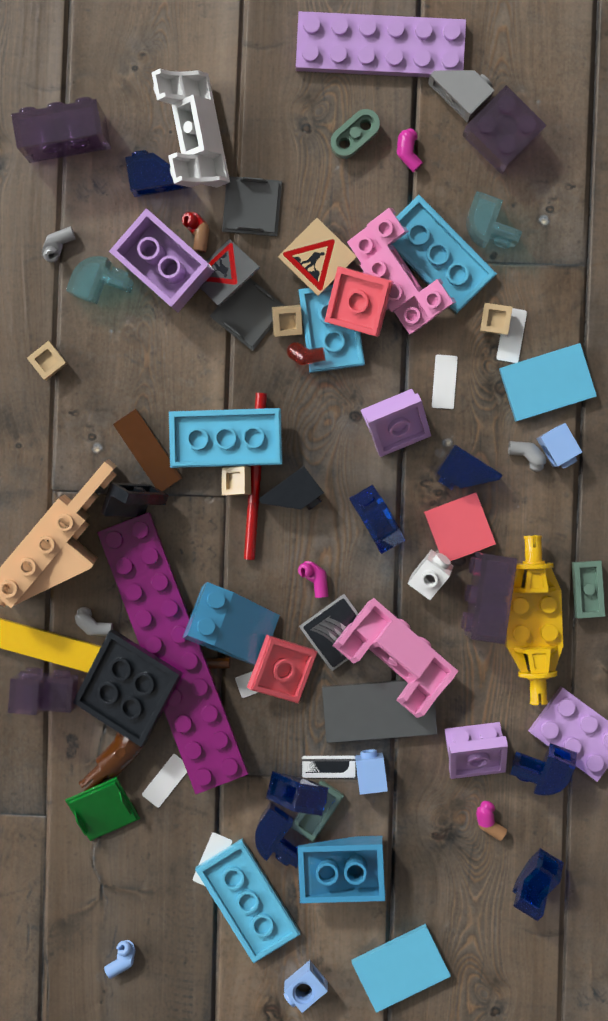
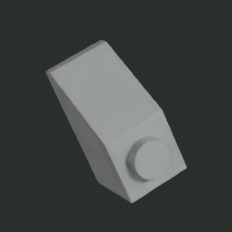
[428,70,494,122]

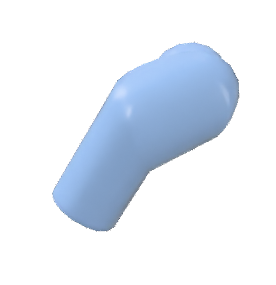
[104,940,136,979]

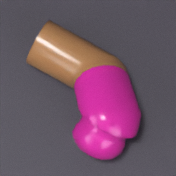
[476,801,507,841]

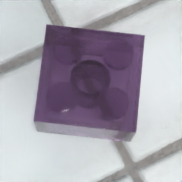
[462,85,547,174]

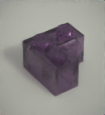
[8,667,78,715]

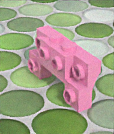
[347,208,456,335]
[333,598,458,718]

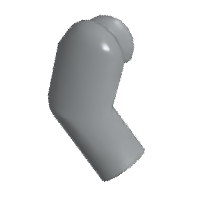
[42,226,76,263]
[508,441,546,472]
[75,607,113,636]

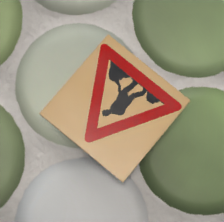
[278,218,357,296]

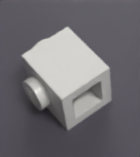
[407,549,454,600]

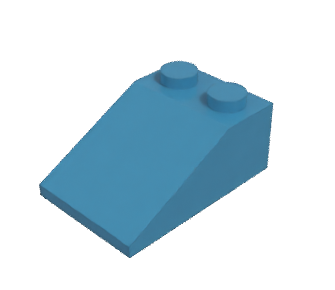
[183,582,280,666]
[298,836,385,903]

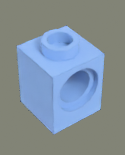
[536,423,582,469]
[355,749,388,795]
[284,960,328,1013]

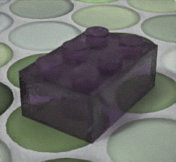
[11,97,111,163]
[461,552,517,644]

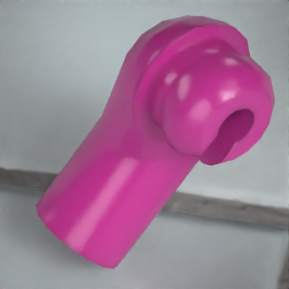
[397,128,423,173]
[298,561,328,598]

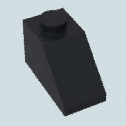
[259,466,324,510]

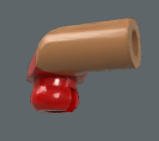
[182,212,209,253]

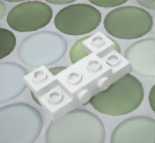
[152,69,230,188]

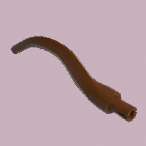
[79,657,230,791]

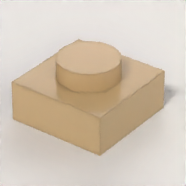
[480,303,513,336]
[272,305,302,337]
[27,341,68,381]
[222,466,251,496]

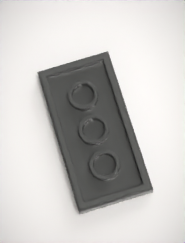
[322,680,437,743]

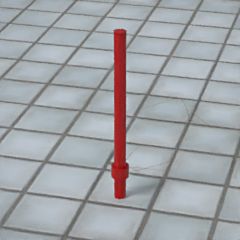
[244,393,267,560]

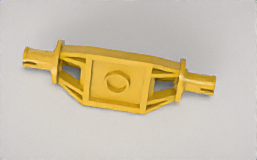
[504,535,563,705]

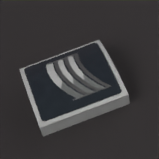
[299,594,359,671]

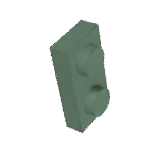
[572,560,605,618]

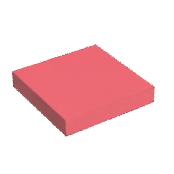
[324,266,393,337]
[424,492,496,562]
[247,634,317,704]

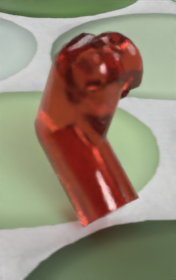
[287,342,326,365]

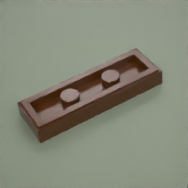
[113,409,183,492]

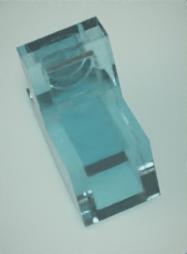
[466,191,522,249]
[66,256,134,304]

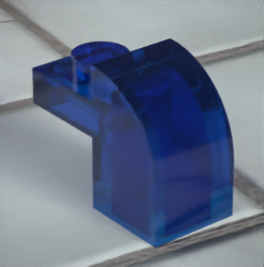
[349,485,405,554]
[510,743,577,795]
[255,802,298,868]
[512,848,564,921]

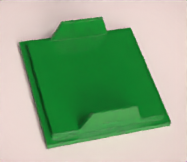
[65,777,140,841]

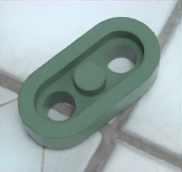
[331,109,380,159]

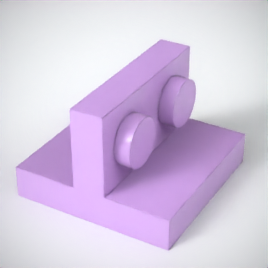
[361,389,431,457]
[445,722,508,779]

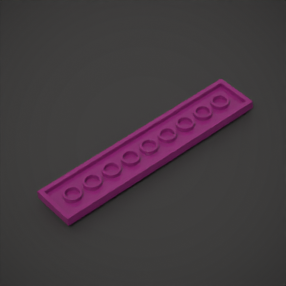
[97,512,249,795]

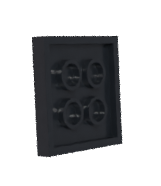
[72,630,183,747]

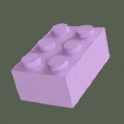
[109,208,215,312]

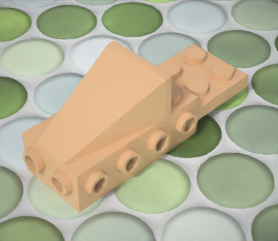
[0,459,117,608]

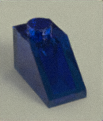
[125,150,189,197]
[435,445,503,490]
[266,771,329,816]

